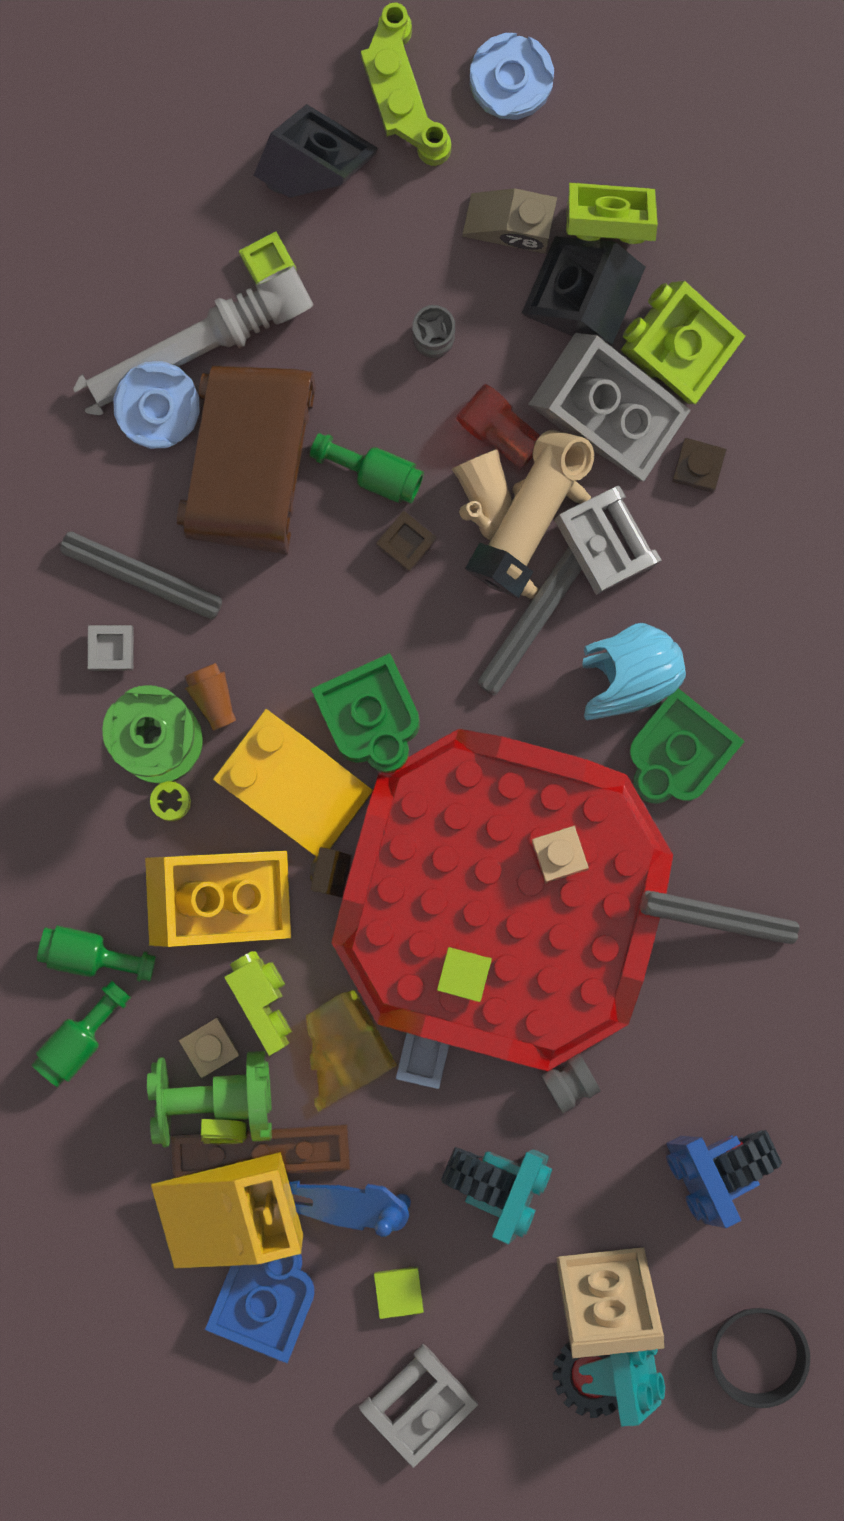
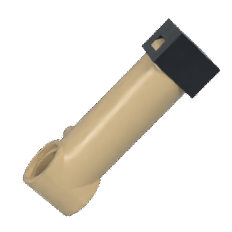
[465,430,594,599]

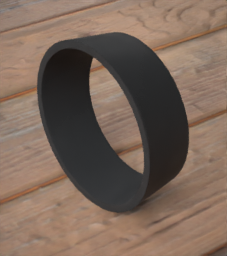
[712,1308,810,1408]

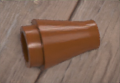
[184,663,236,730]

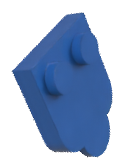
[205,1254,314,1364]

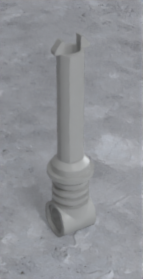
[73,265,314,415]

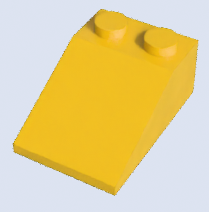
[213,709,373,857]
[145,851,291,947]

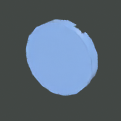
[469,33,554,120]
[113,361,200,449]

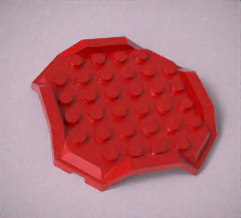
[331,729,673,1071]

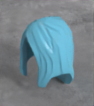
[582,623,686,721]

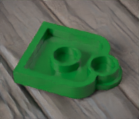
[311,653,420,773]
[630,688,745,804]

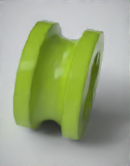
[150,781,191,821]

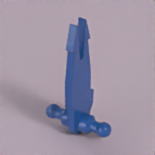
[289,1181,411,1237]

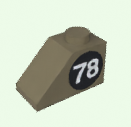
[462,188,557,254]

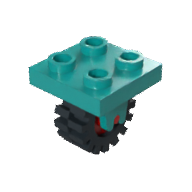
[441,1147,553,1244]
[552,1342,665,1427]

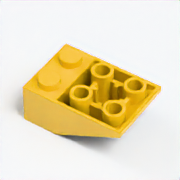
[151,1152,303,1268]

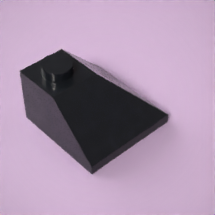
[253,104,378,198]

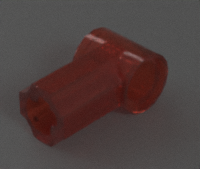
[455,384,541,470]

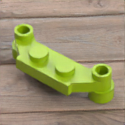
[361,3,451,166]

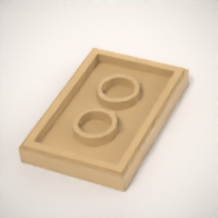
[557,1248,664,1358]

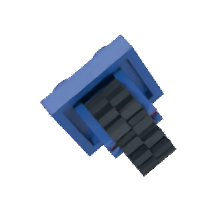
[666,1130,782,1229]

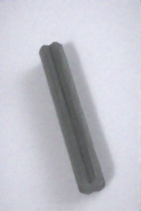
[60,532,222,619]
[478,547,582,695]
[640,891,800,944]

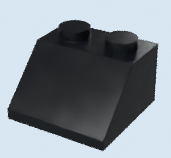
[522,236,646,344]

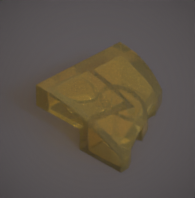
[306,990,397,1112]

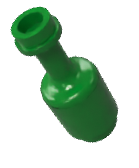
[309,433,424,504]
[37,925,156,982]
[31,980,131,1088]

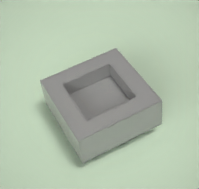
[88,625,134,671]

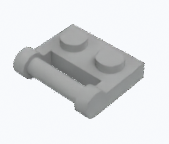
[554,486,662,595]
[358,1344,478,1468]

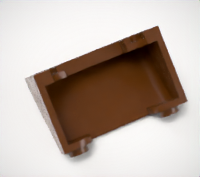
[177,366,316,555]

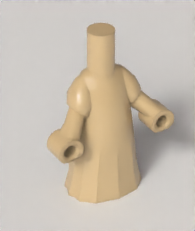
[452,449,525,541]

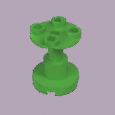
[102,685,203,783]
[147,1051,272,1147]

